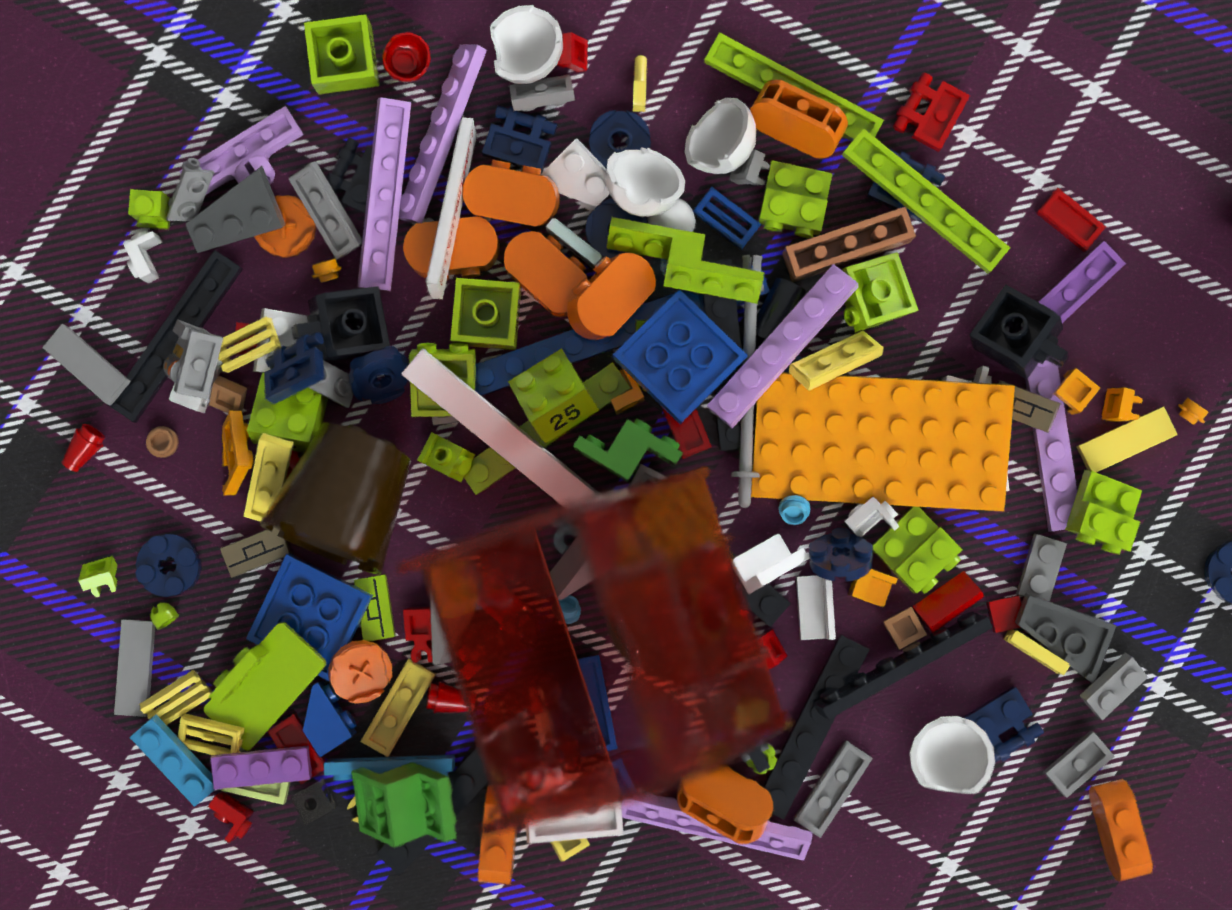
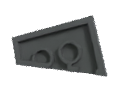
[185,166,286,253]
[1015,593,1116,683]

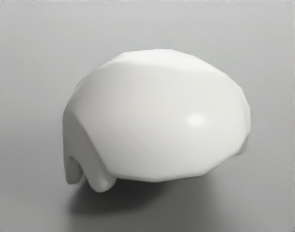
[647,198,695,232]

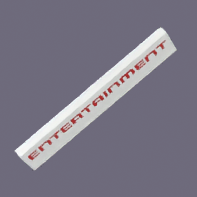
[426,117,477,299]

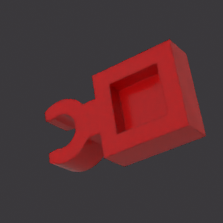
[403,607,433,663]

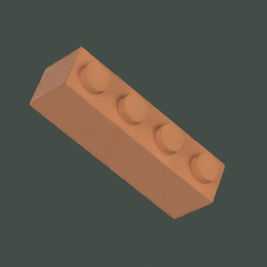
[782,207,916,282]

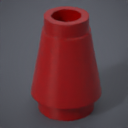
[61,424,105,472]
[426,682,474,713]

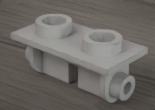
[166,158,214,221]
[308,360,353,408]

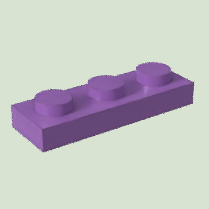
[1038,241,1126,323]
[211,746,312,789]

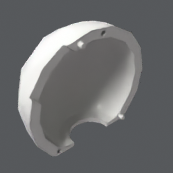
[490,5,563,84]
[685,98,757,174]
[605,147,685,217]
[910,716,995,794]

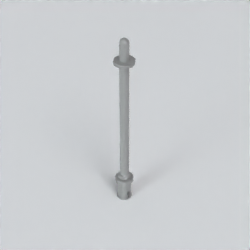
[731,255,764,508]

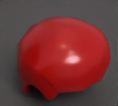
[382,32,431,83]

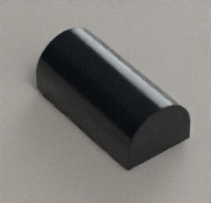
[756,278,806,342]

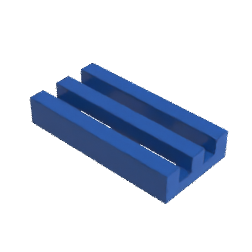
[693,187,761,250]

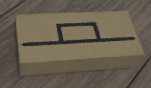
[998,381,1061,433]
[220,527,292,578]

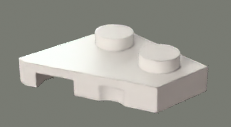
[540,139,610,207]

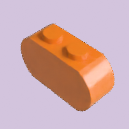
[750,80,848,158]
[462,160,560,226]
[403,216,500,280]
[504,231,587,317]
[567,253,656,340]
[677,758,773,844]
[1089,779,1153,882]
[478,784,521,885]

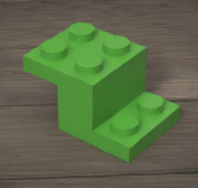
[573,418,682,482]
[352,762,456,847]

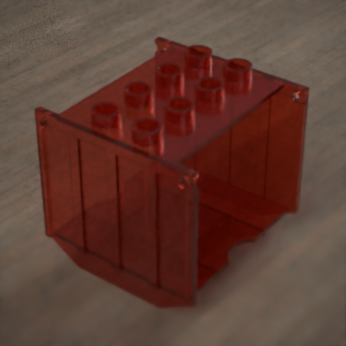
[396,466,793,836]

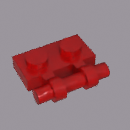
[893,73,970,152]

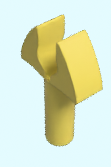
[633,55,647,112]

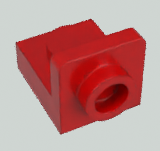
[208,791,254,844]

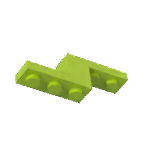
[607,217,764,304]

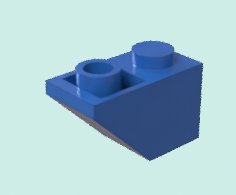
[303,680,357,757]

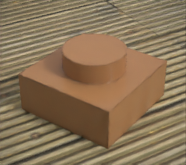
[209,376,247,413]
[883,607,927,650]

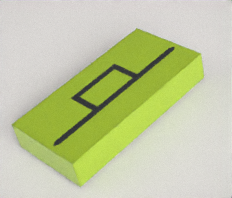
[354,575,396,641]

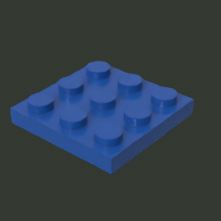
[612,289,748,424]
[246,553,373,682]

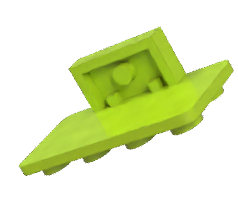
[204,622,326,751]

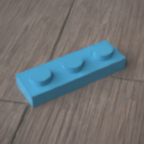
[129,714,216,807]

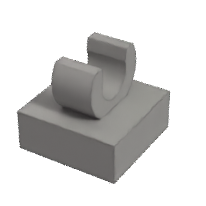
[729,150,770,185]

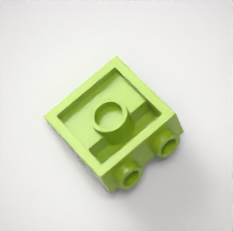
[758,161,833,238]
[842,252,919,333]
[409,343,476,417]
[1065,470,1142,555]
[872,506,962,594]

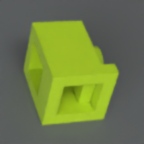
[128,189,171,230]
[417,432,475,482]

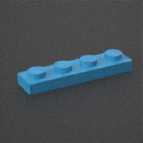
[324,754,455,781]

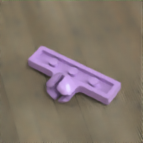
[180,106,304,195]

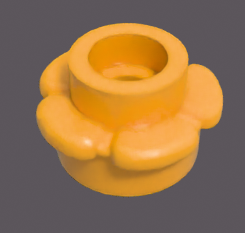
[312,258,342,283]
[1178,397,1209,425]

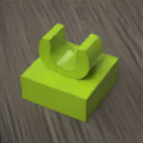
[78,556,117,597]

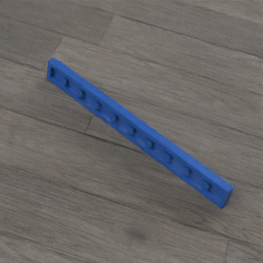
[475,265,770,396]

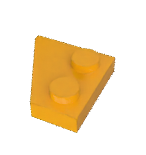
[222,410,253,495]

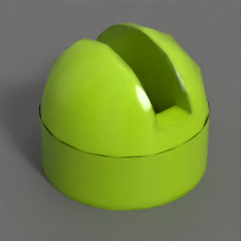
[150,602,179,630]

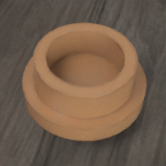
[146,426,179,458]

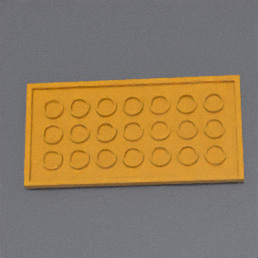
[751,372,1015,511]

